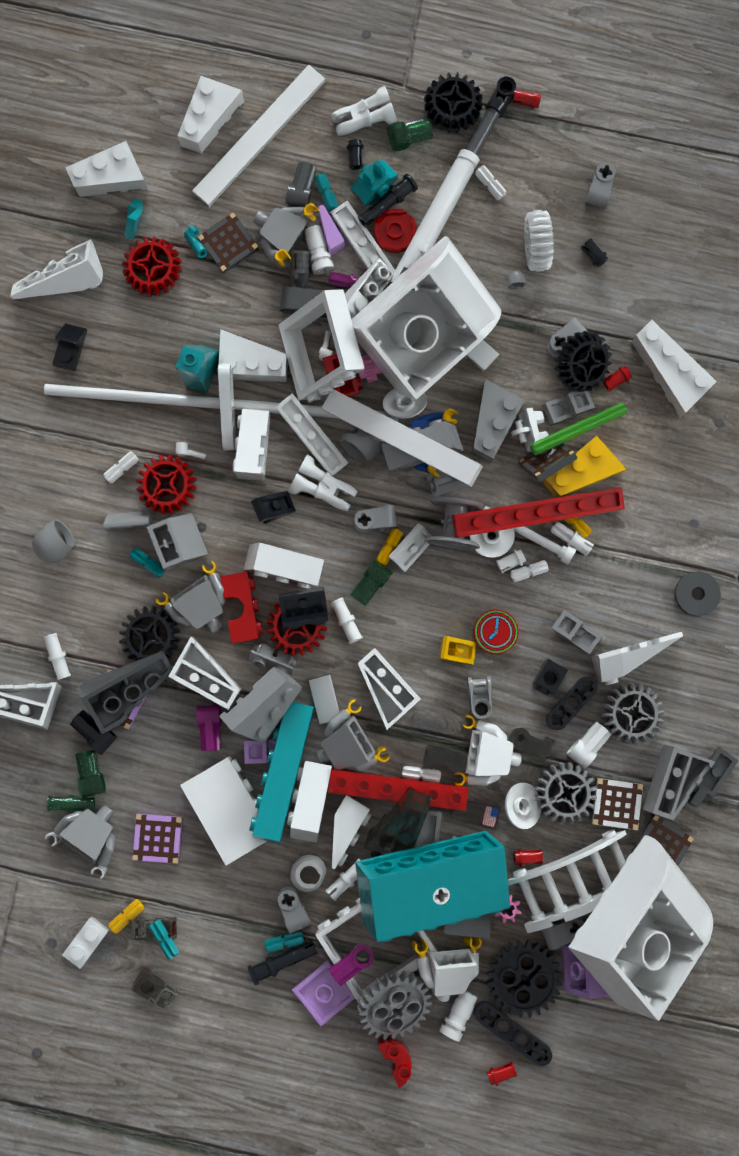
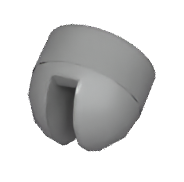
[508,270,526,289]

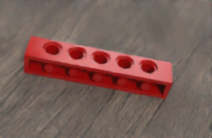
[328,768,468,811]

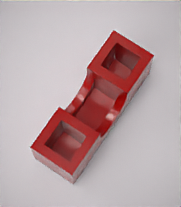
[220,572,263,644]

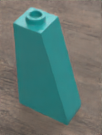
[175,345,219,393]

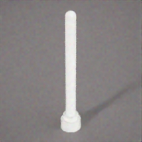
[483,506,577,565]

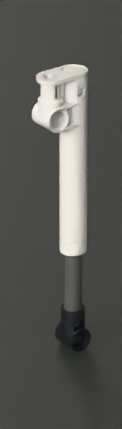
[388,76,516,285]

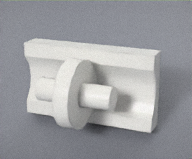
[511,408,549,453]

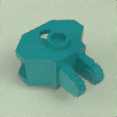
[351,159,398,207]

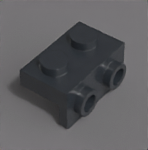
[279,587,329,629]

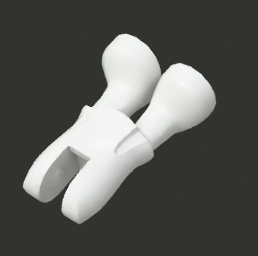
[331,86,398,136]
[288,455,358,511]

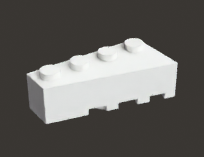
[631,320,717,418]

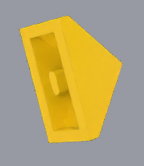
[439,636,477,665]

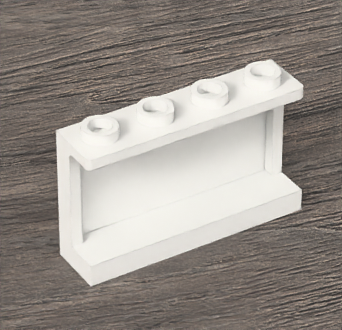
[180,756,267,865]

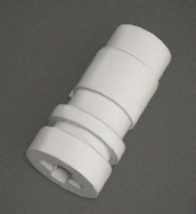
[304,225,334,275]
[439,991,478,1042]

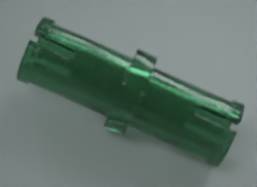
[47,795,95,813]

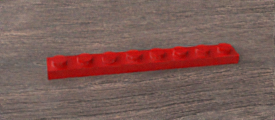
[451,487,625,538]

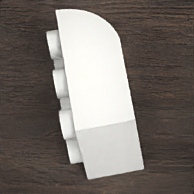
[351,236,501,400]
[568,835,713,1021]

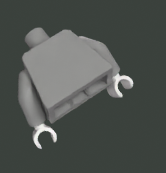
[45,805,115,879]

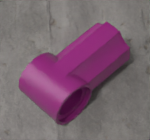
[196,705,222,751]
[328,943,373,986]

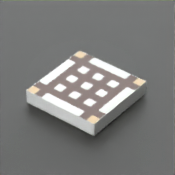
[591,778,643,830]

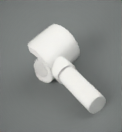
[319,331,333,361]
[176,442,206,460]

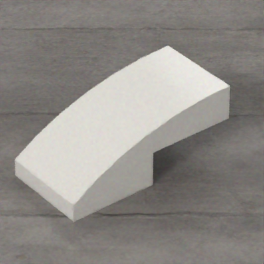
[465,340,499,372]

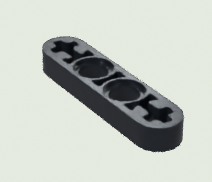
[474,1001,552,1066]

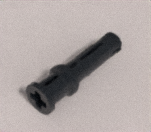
[358,174,418,228]
[247,940,318,986]

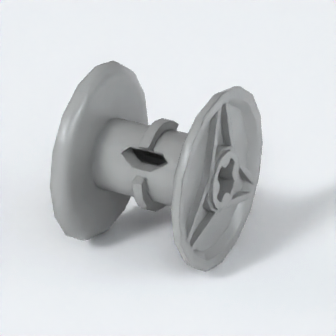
[424,497,486,550]

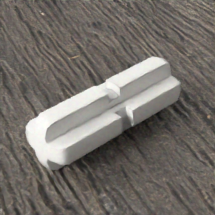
[475,165,506,200]
[103,451,139,483]
[510,560,549,582]
[402,766,441,783]

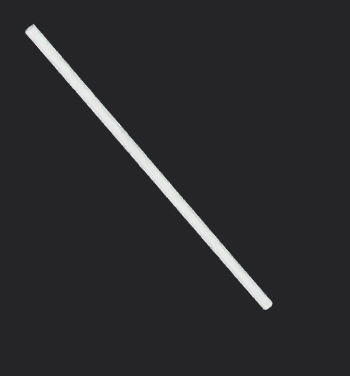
[44,384,398,422]

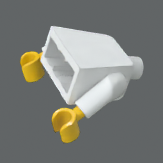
[454,715,521,786]
[411,936,482,1002]

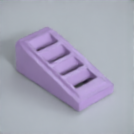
[318,205,345,256]

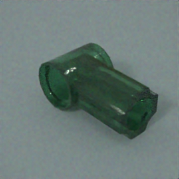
[386,118,433,151]
[350,559,393,607]
[75,750,106,798]

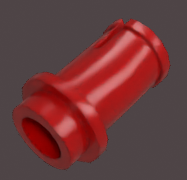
[513,89,541,110]
[602,366,632,392]
[513,849,543,867]
[486,1062,517,1086]

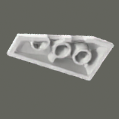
[10,239,103,299]
[591,632,683,685]

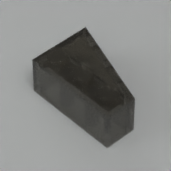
[364,789,432,854]

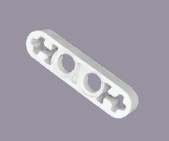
[218,364,236,451]

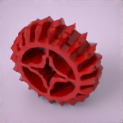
[122,236,182,297]
[136,454,197,515]
[267,604,328,656]

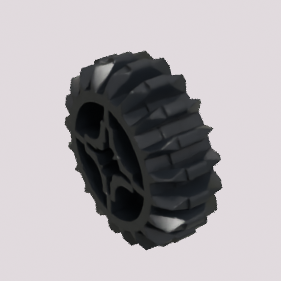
[424,72,483,133]
[554,331,612,392]
[119,606,181,661]

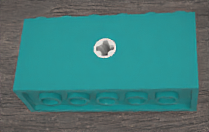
[355,831,510,942]

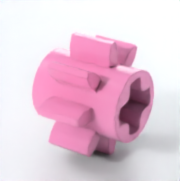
[359,354,382,383]
[494,894,522,923]

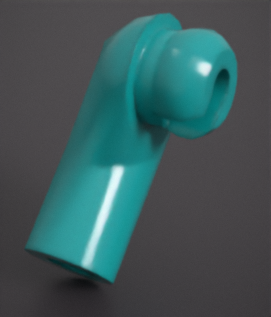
[184,225,208,258]

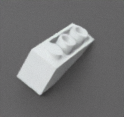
[345,258,394,319]
[332,795,371,870]

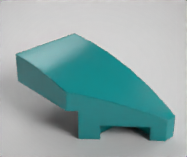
[124,198,143,240]

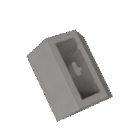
[147,513,209,571]

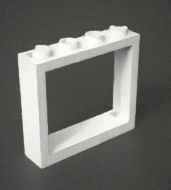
[279,289,365,403]
[315,898,438,1005]

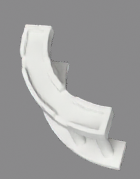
[508,830,627,933]

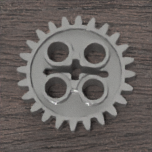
[357,971,432,1040]

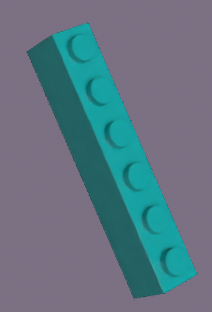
[249,702,314,844]

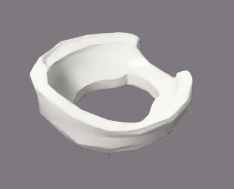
[290,855,326,892]

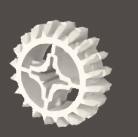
[524,210,554,272]

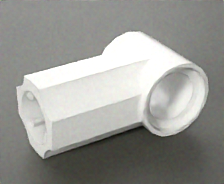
[566,722,612,769]

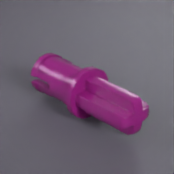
[328,272,359,290]

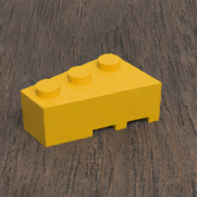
[543,436,626,498]

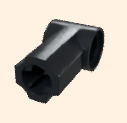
[70,710,117,755]

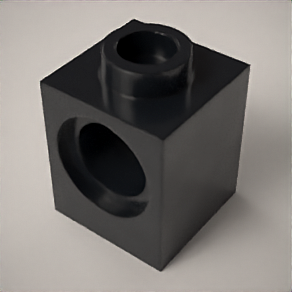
[532,659,568,695]

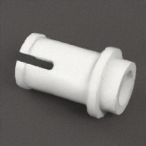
[496,549,526,574]

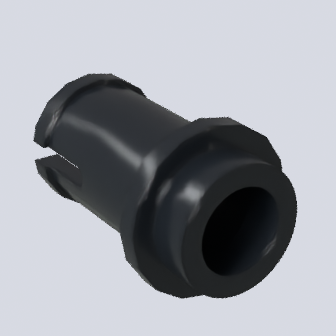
[346,139,364,170]
[581,238,608,267]

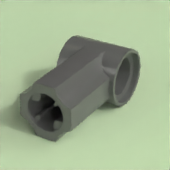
[285,162,316,207]

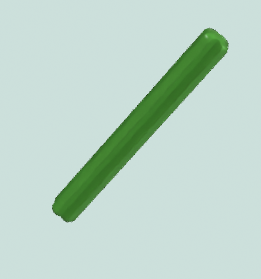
[530,403,627,455]

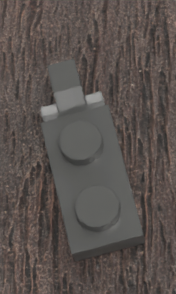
[687,747,738,808]

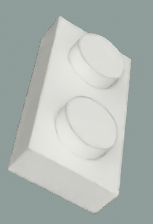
[389,523,432,572]
[62,916,110,969]

